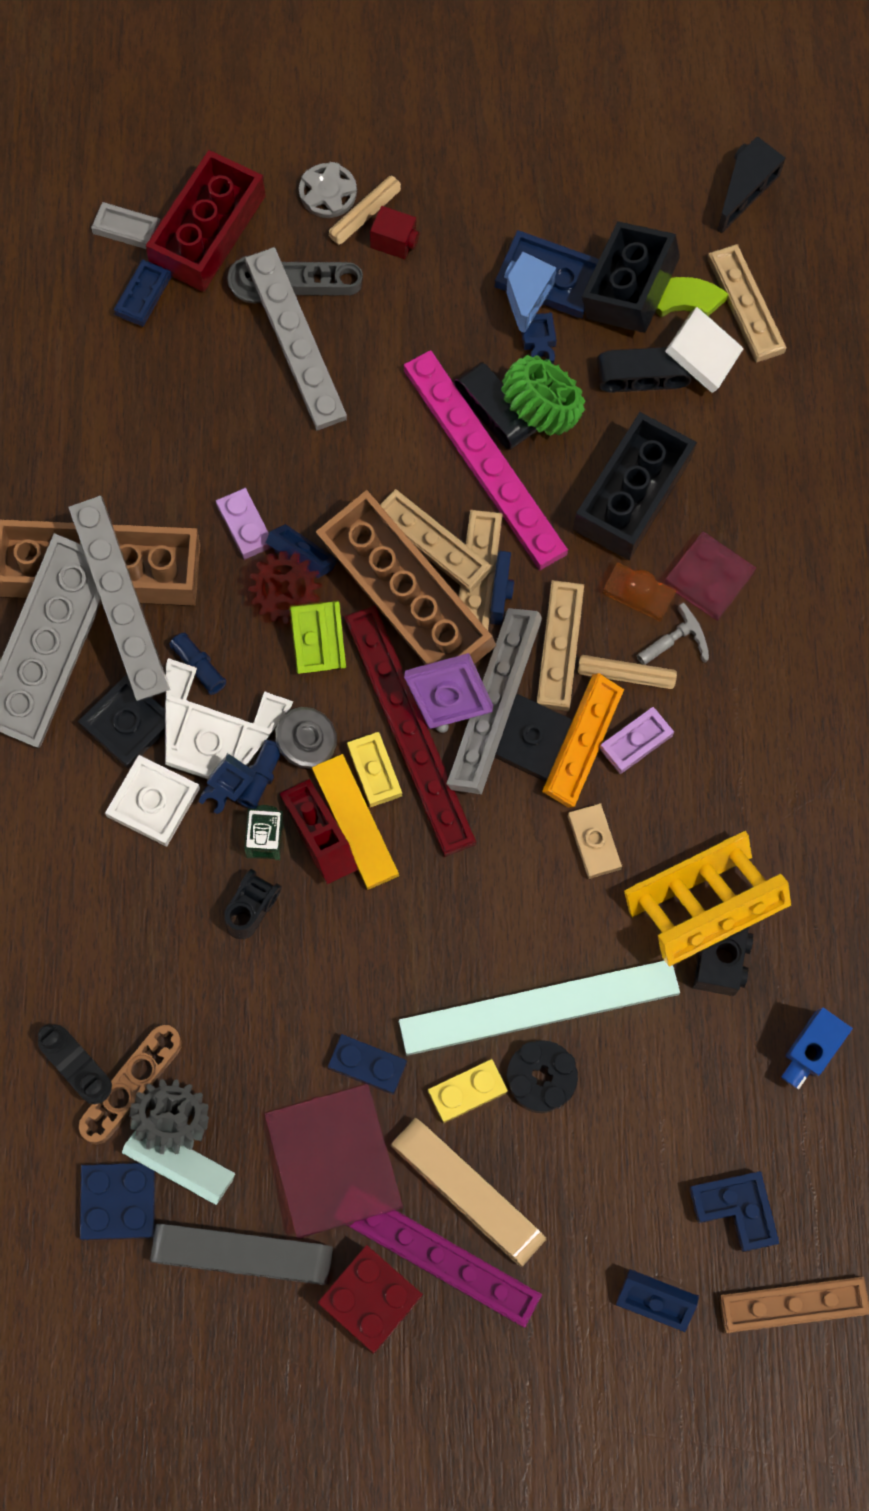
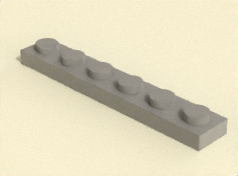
[245,247,347,431]
[68,496,170,701]
[447,608,542,795]

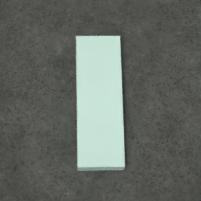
[122,1130,235,1205]

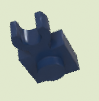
[522,313,557,365]
[199,753,256,814]

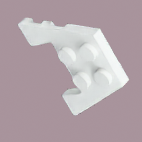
[165,658,293,779]

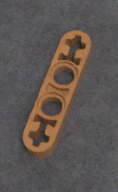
[79,1025,182,1145]

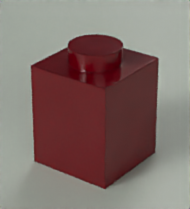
[370,206,420,260]

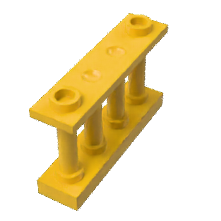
[624,831,791,967]

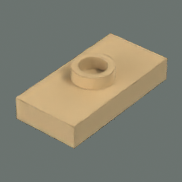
[568,804,622,879]

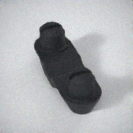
[38,1024,112,1104]

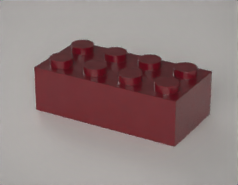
[146,150,265,292]

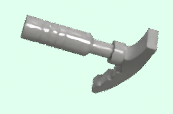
[637,602,709,665]

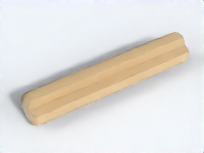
[329,176,401,245]
[578,655,677,689]

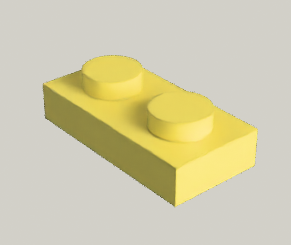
[347,732,402,808]
[428,1059,508,1124]

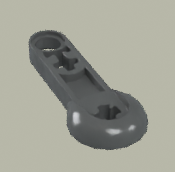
[228,255,363,304]

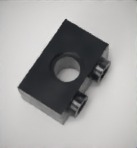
[693,927,754,997]

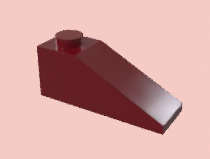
[279,779,358,885]

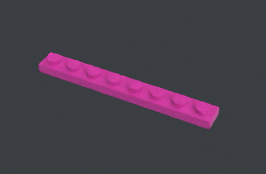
[404,350,568,571]

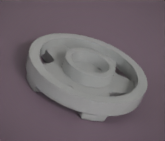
[299,162,357,218]

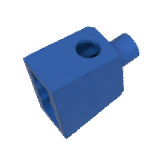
[781,1007,853,1090]

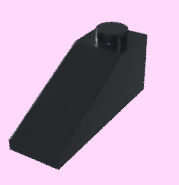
[717,136,785,233]

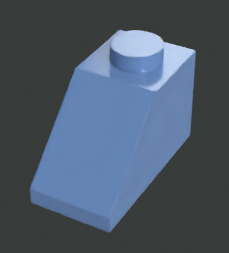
[504,252,556,333]

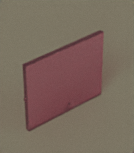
[265,1084,403,1239]

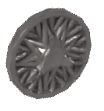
[276,707,337,769]

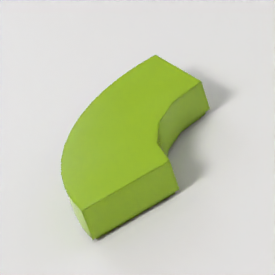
[655,277,729,318]

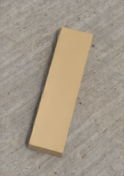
[707,244,786,363]
[380,489,492,593]
[459,510,502,630]
[536,580,584,711]

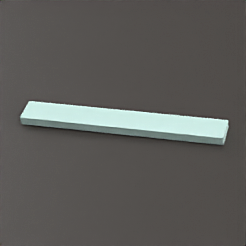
[399,961,680,1056]

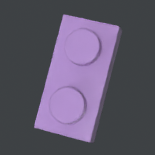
[216,488,272,560]
[599,707,674,775]

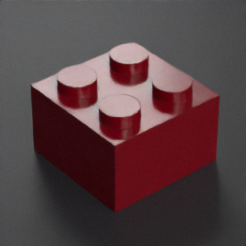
[318,1245,423,1355]

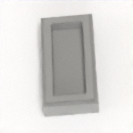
[92,202,161,249]

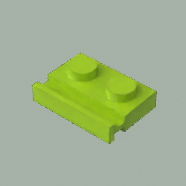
[290,600,346,674]

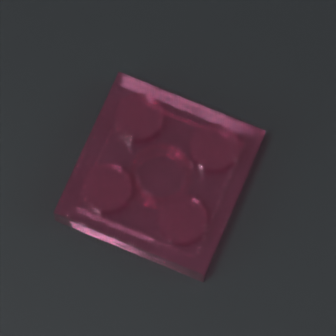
[664,532,756,621]

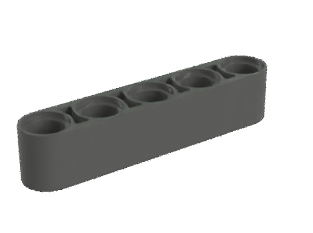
[150,1224,333,1285]

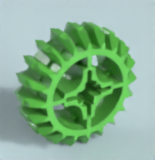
[501,355,585,436]

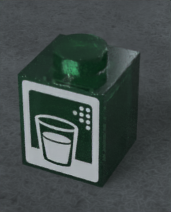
[244,805,284,860]

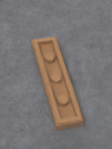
[718,1277,869,1334]

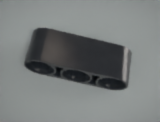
[597,347,691,392]
[454,362,537,450]

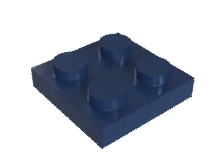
[80,1163,155,1241]

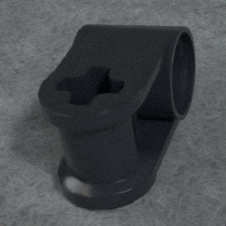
[224,869,282,939]

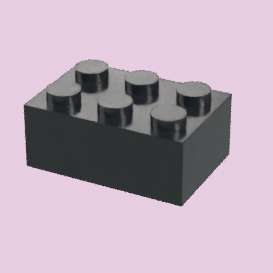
[582,221,680,333]

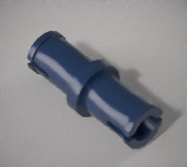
[169,632,227,695]
[237,740,281,810]

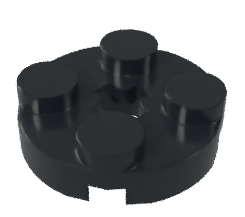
[506,1040,578,1113]

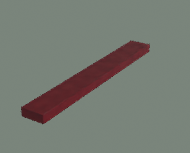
[344,605,476,857]

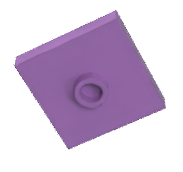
[404,653,493,729]

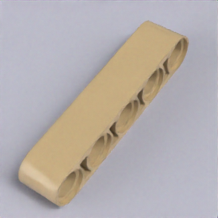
[391,1118,546,1267]

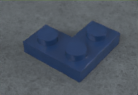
[689,1171,780,1252]

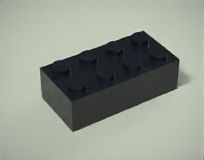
[573,412,697,561]

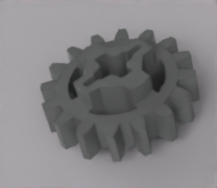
[130,1079,209,1155]

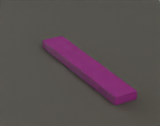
[333,1185,542,1328]

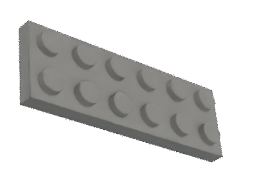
[0,533,102,748]

